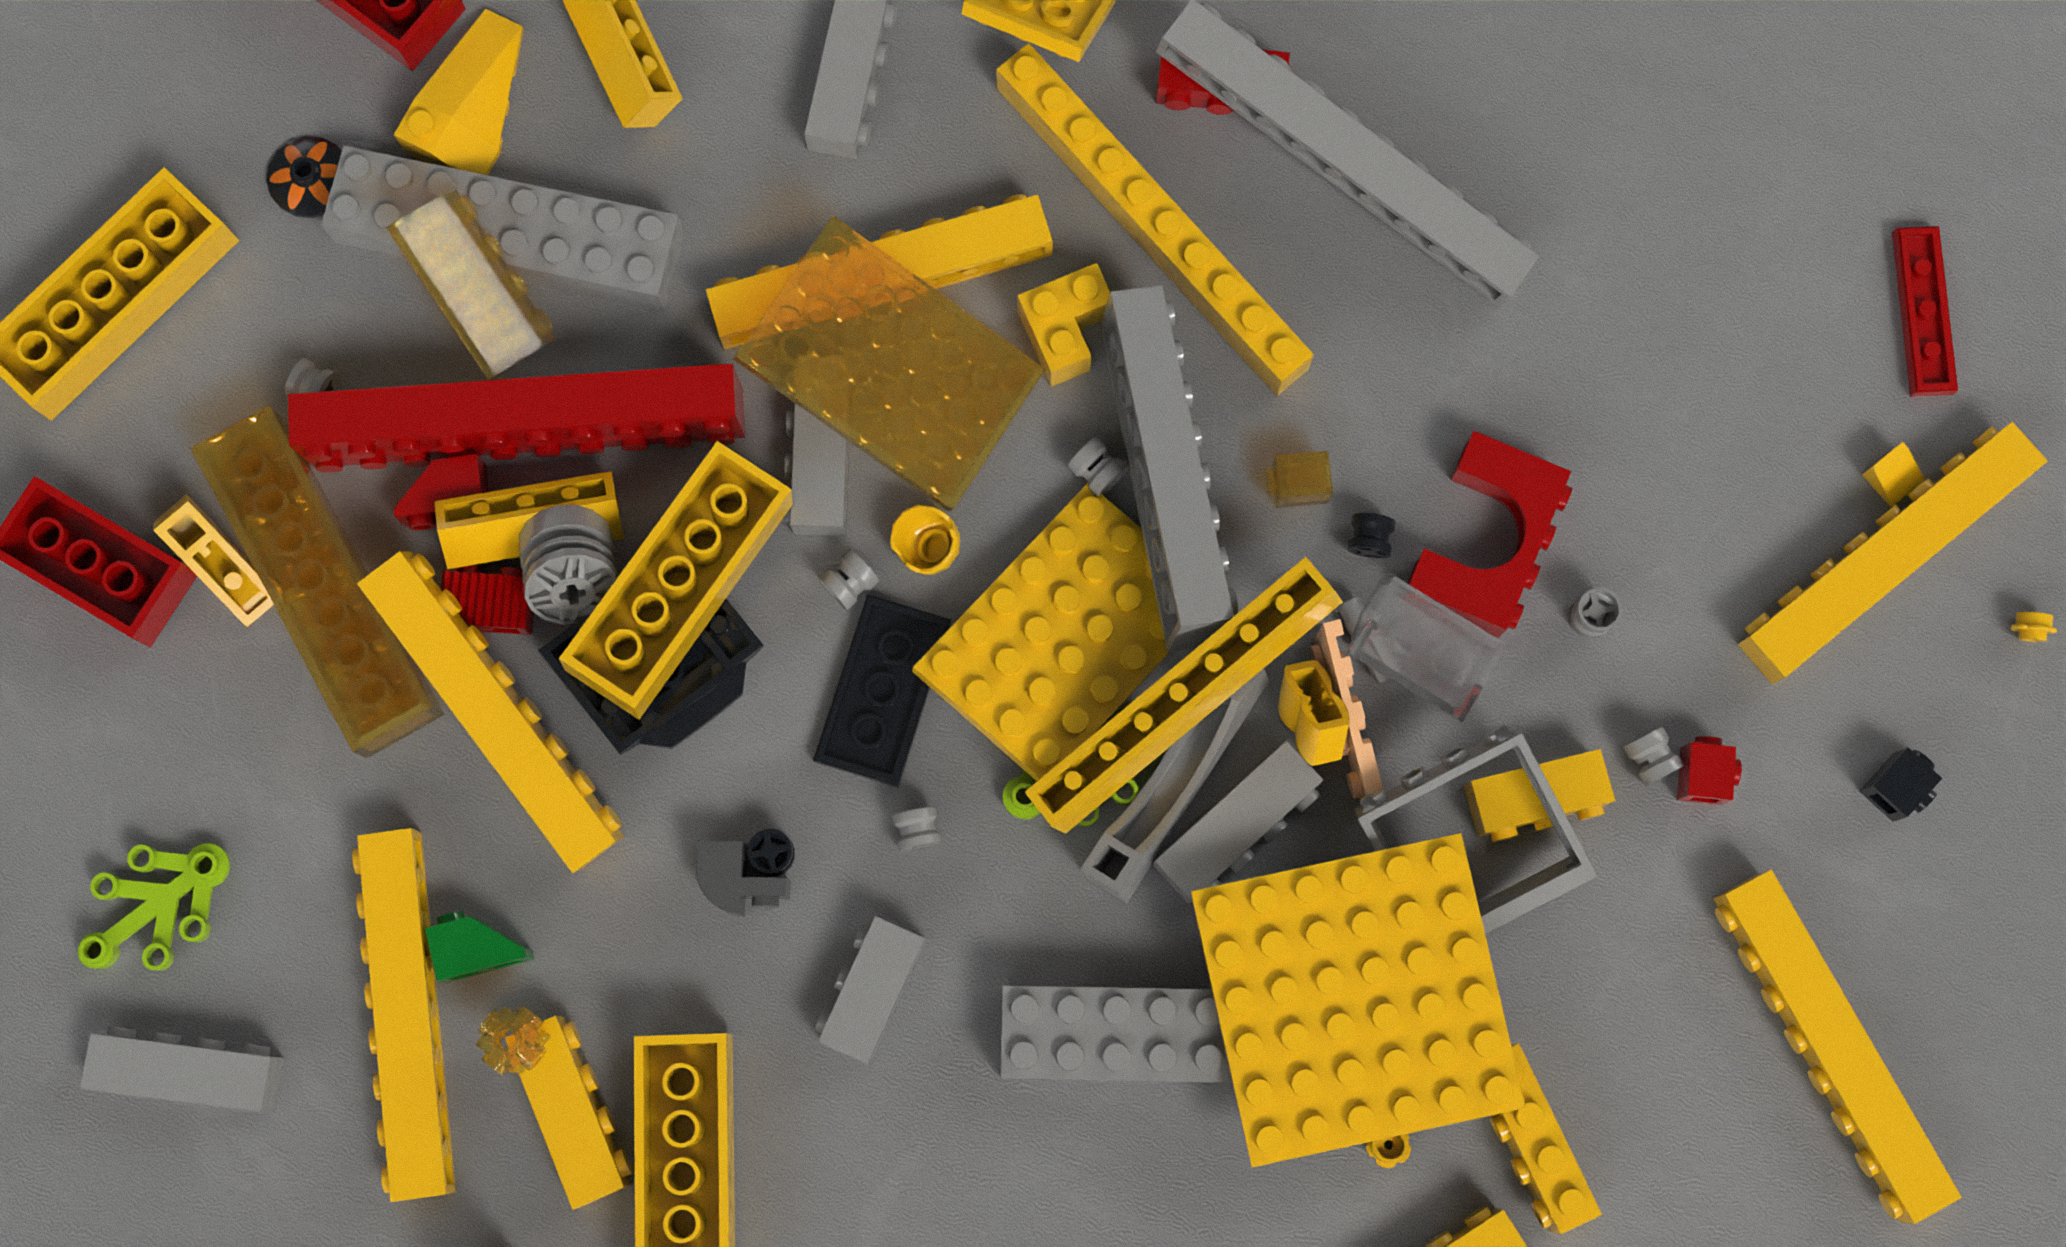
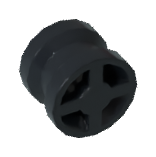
[1347,513,1396,558]
[748,829,795,876]

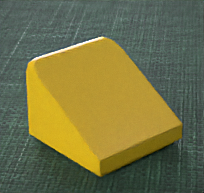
[1862,441,1925,507]

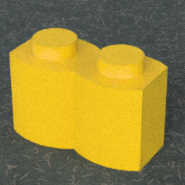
[1278,660,1350,766]

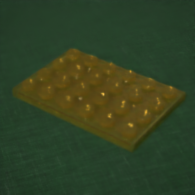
[733,215,1045,512]

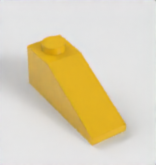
[153,494,281,627]

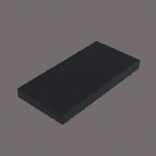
[813,594,951,788]

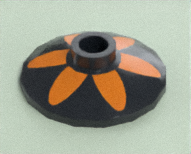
[266,136,342,218]

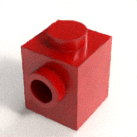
[1677,736,1742,805]

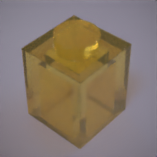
[1266,451,1333,508]

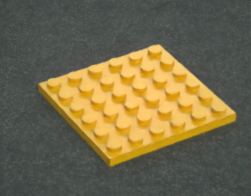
[1190,833,1526,1167]

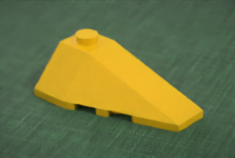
[394,8,524,175]

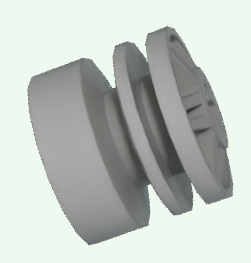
[519,505,618,624]

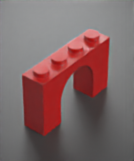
[1401,431,1573,638]

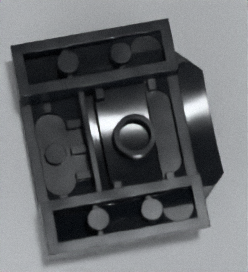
[538,599,764,755]

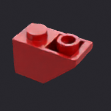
[394,454,489,531]

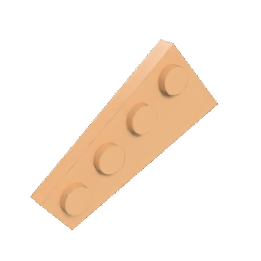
[1309,619,1383,800]

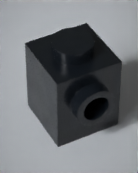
[1859,747,1943,822]

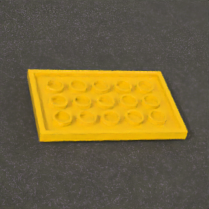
[912,483,1170,781]

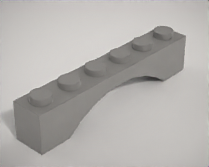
[1080,669,1269,904]

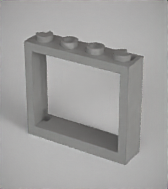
[1354,725,1598,934]

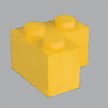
[1017,263,1110,387]

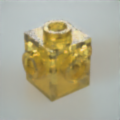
[475,1005,551,1075]

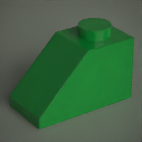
[425,911,534,983]

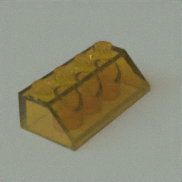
[386,190,556,380]

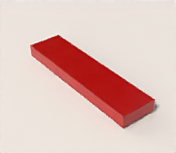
[1892,226,1958,397]

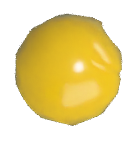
[890,504,960,575]

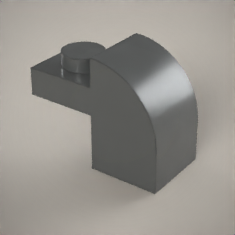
[696,840,791,917]

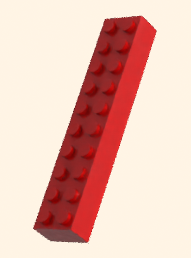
[288,363,745,473]

